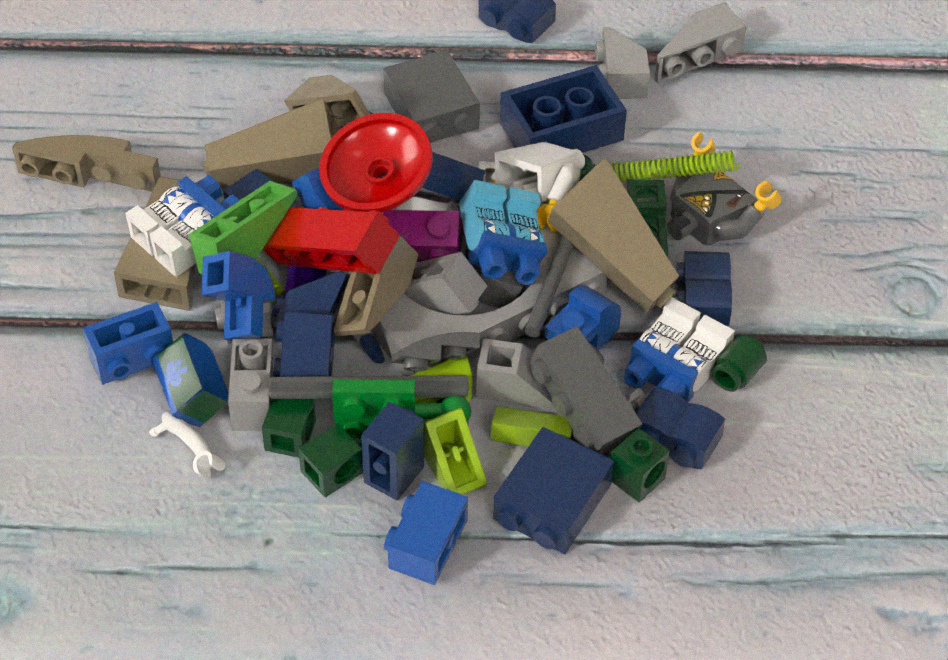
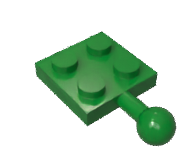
[332,379,472,441]

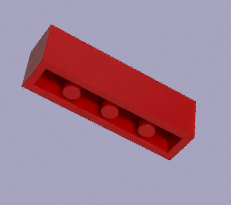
[262,206,400,274]

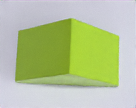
[424,408,487,495]

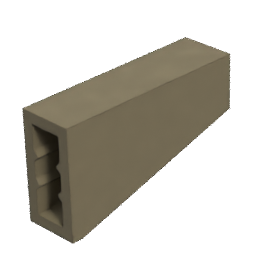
[203,98,339,191]
[548,158,679,313]
[114,176,195,311]

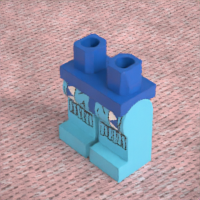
[459,180,548,285]

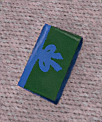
[152,333,229,427]

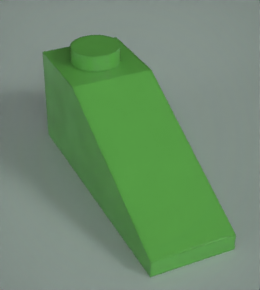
[189,181,298,274]

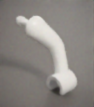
[149,411,226,479]

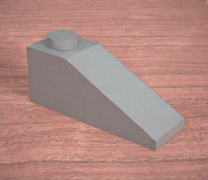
[404,252,487,315]

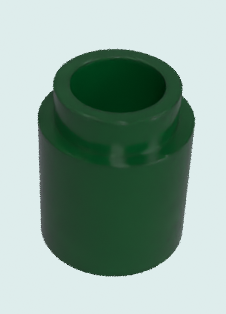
[712,335,767,392]

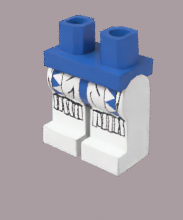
[125,175,240,278]
[623,297,735,402]

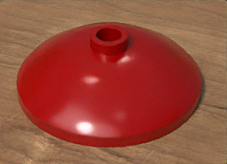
[319,113,433,212]

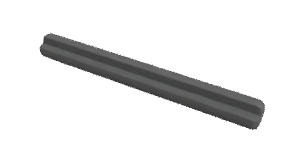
[269,375,469,399]

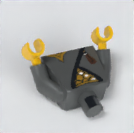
[667,132,781,246]

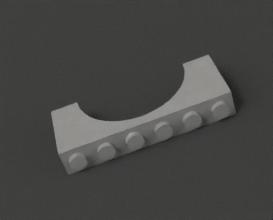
[372,223,607,376]

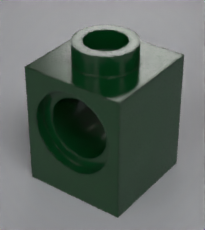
[262,399,316,458]
[298,424,363,497]
[611,428,670,503]

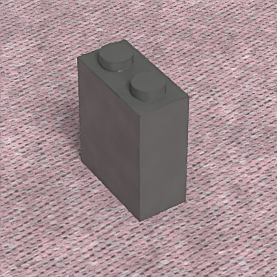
[383,50,480,143]

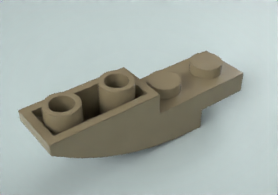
[12,135,161,192]

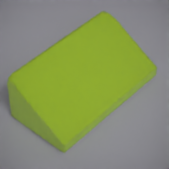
[490,406,573,447]

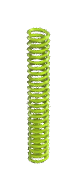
[610,150,740,183]

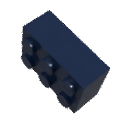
[499,65,627,153]

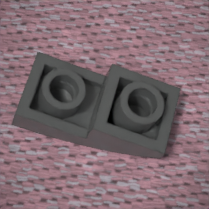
[391,332,480,372]

